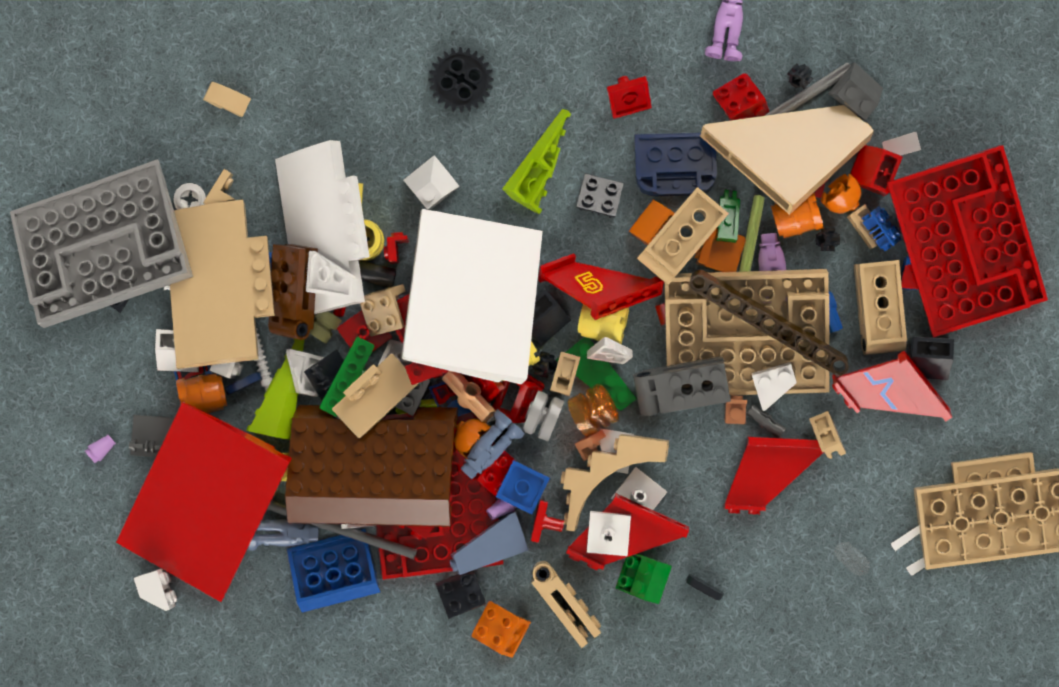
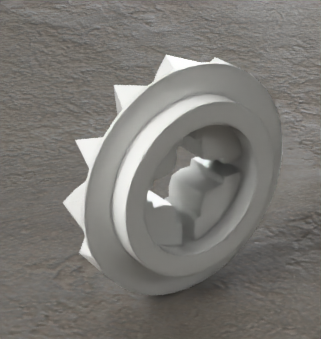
[174,183,206,210]

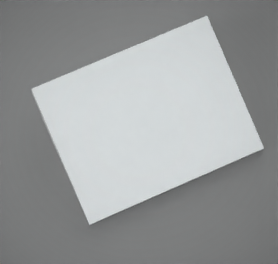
[401,209,542,384]

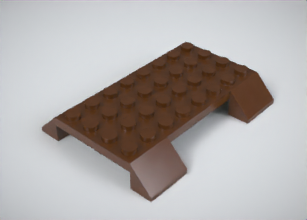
[285,405,458,527]

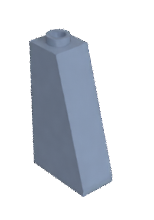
[449,512,528,575]

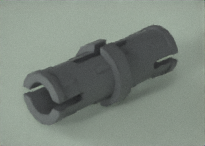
[746,404,786,438]

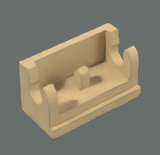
[847,204,884,249]
[809,411,846,459]

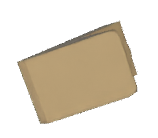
[203,169,235,205]
[550,352,580,396]

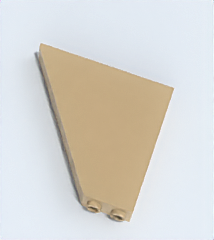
[700,105,874,215]

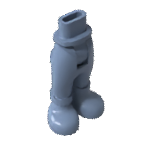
[460,409,525,479]
[249,519,318,551]

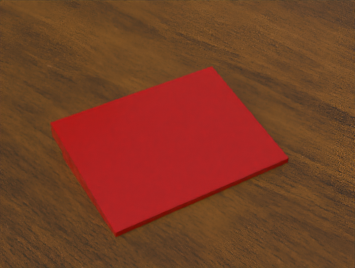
[887,145,1048,337]
[116,402,292,602]
[375,412,504,580]

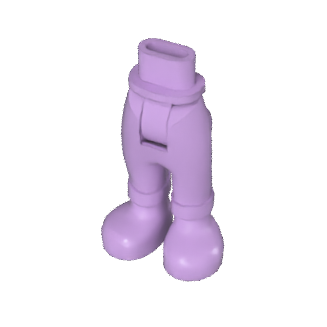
[705,0,743,61]
[758,233,787,303]

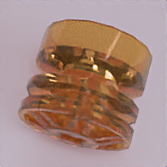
[568,384,619,437]

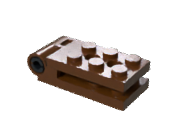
[268,244,318,340]

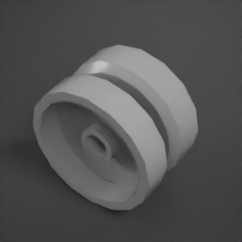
[522,390,564,441]

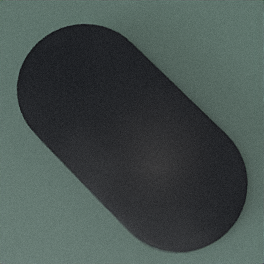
[685,574,724,601]

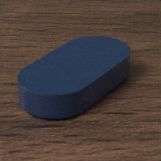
[225,372,262,396]

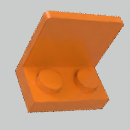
[471,601,531,658]

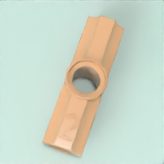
[442,371,495,422]

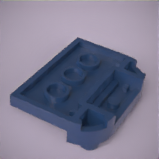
[634,133,717,197]

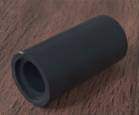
[359,260,397,288]

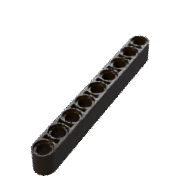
[690,270,849,376]

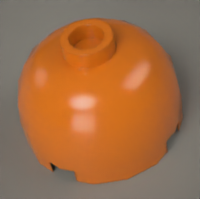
[821,174,861,214]
[454,418,491,459]

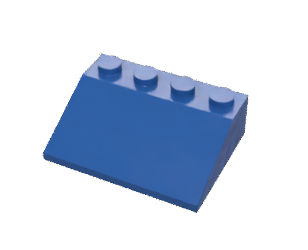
[287,529,380,612]

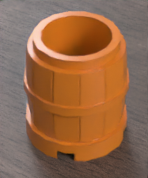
[771,193,823,238]
[176,373,227,414]

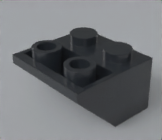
[532,289,571,346]
[909,337,954,380]

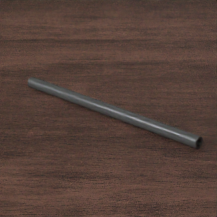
[267,501,417,559]

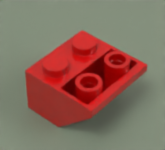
[850,145,903,196]

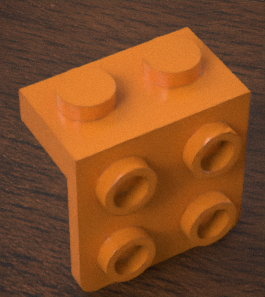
[694,228,746,272]

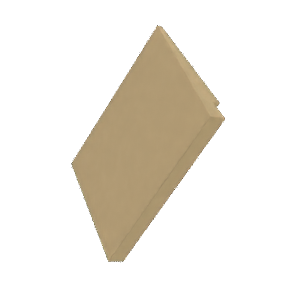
[664,269,829,395]

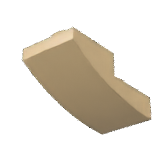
[203,82,251,117]

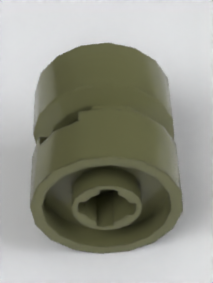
[310,311,342,344]

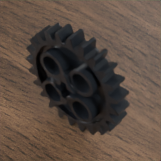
[428,47,494,113]

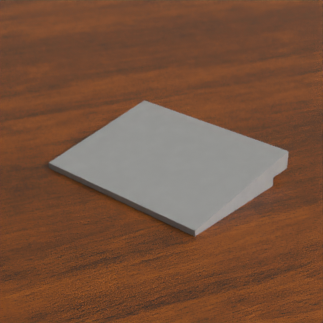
[10,159,193,328]

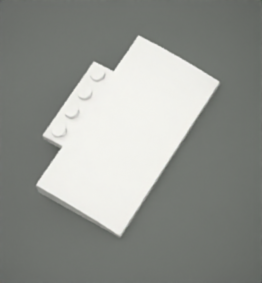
[275,140,370,314]

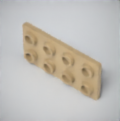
[332,354,419,438]

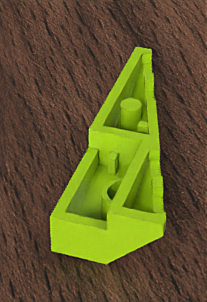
[502,109,571,214]
[246,339,304,440]

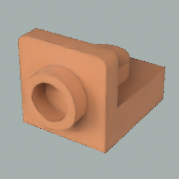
[725,395,747,424]
[575,429,606,461]

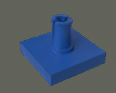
[496,460,550,514]

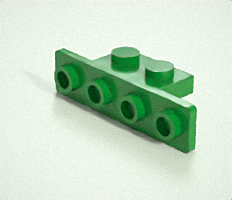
[319,337,375,417]

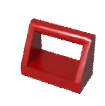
[492,380,540,423]

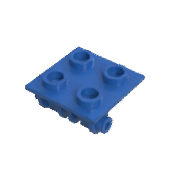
[862,206,902,251]

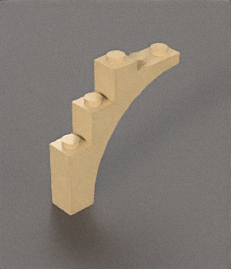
[561,434,669,531]

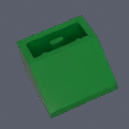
[615,553,672,604]

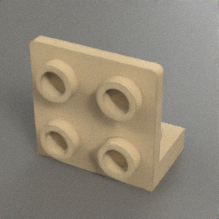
[360,284,406,336]

